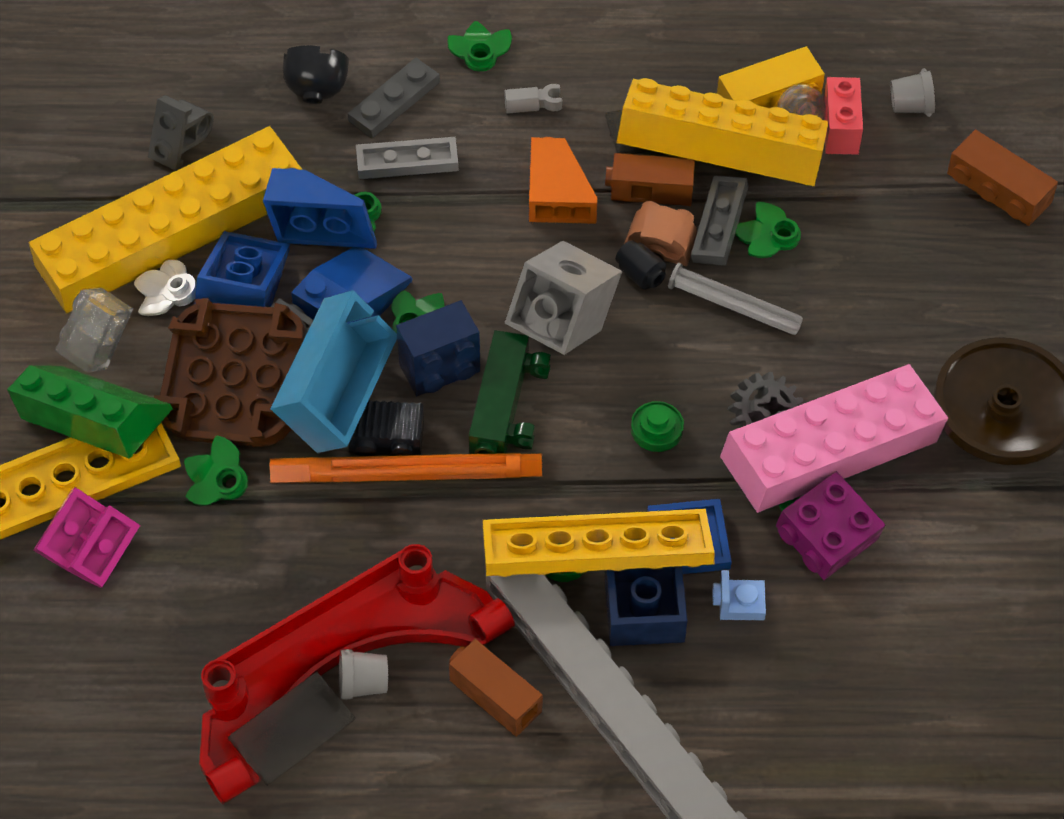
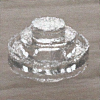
[778,84,826,119]

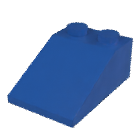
[263,168,377,249]
[195,231,290,307]
[291,247,412,324]

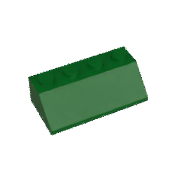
[7,365,172,459]

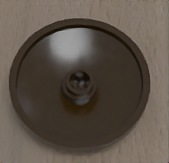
[934,337,1064,465]

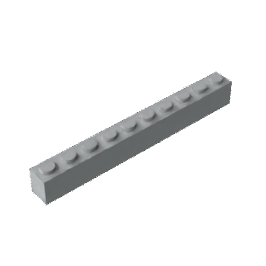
[485,571,747,819]

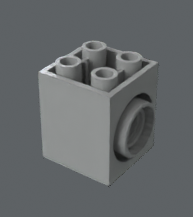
[505,241,622,355]

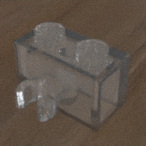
[55,288,133,372]

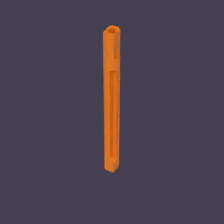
[269,453,542,484]

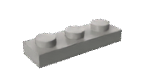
[356,137,459,179]

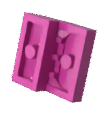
[33,487,140,588]

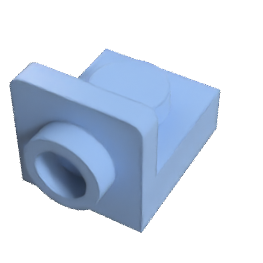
[712,570,766,620]

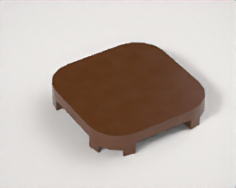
[154,298,308,447]

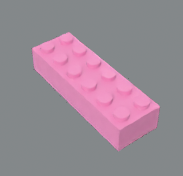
[720,364,948,513]

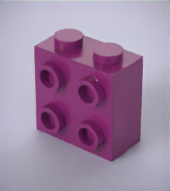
[776,471,886,580]

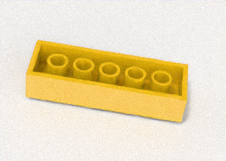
[616,78,828,186]

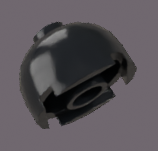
[283,45,349,104]

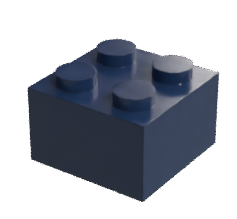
[396,300,481,397]
[604,566,687,646]

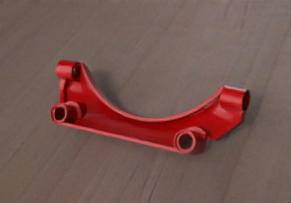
[199,544,515,804]

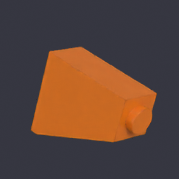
[529,137,597,224]

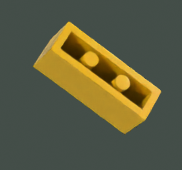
[717,46,825,109]

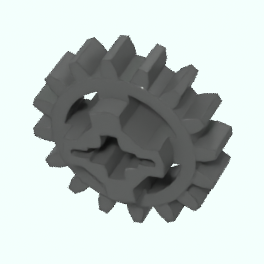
[727,372,804,428]

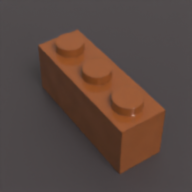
[947,129,1058,226]

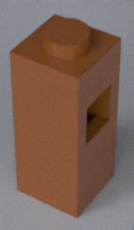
[605,153,695,206]
[449,639,543,737]

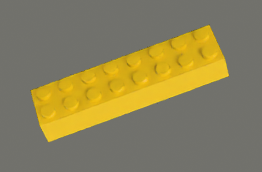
[28,126,303,314]

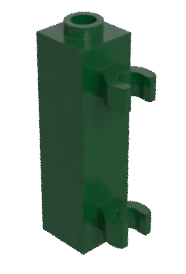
[469,330,550,454]

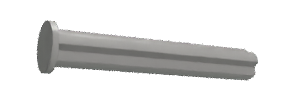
[668,262,803,335]

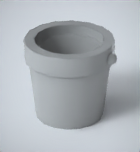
[890,68,935,117]
[339,649,388,700]

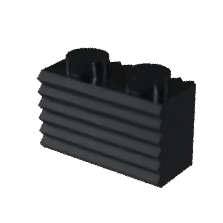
[348,400,424,456]

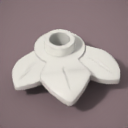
[134,260,196,316]

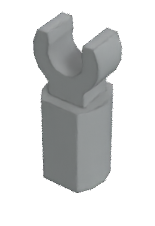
[504,84,562,114]

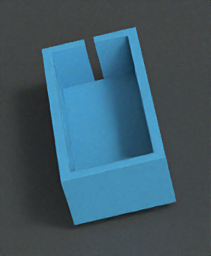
[270,290,397,453]

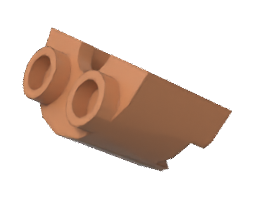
[624,201,697,266]

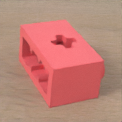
[823,77,863,155]

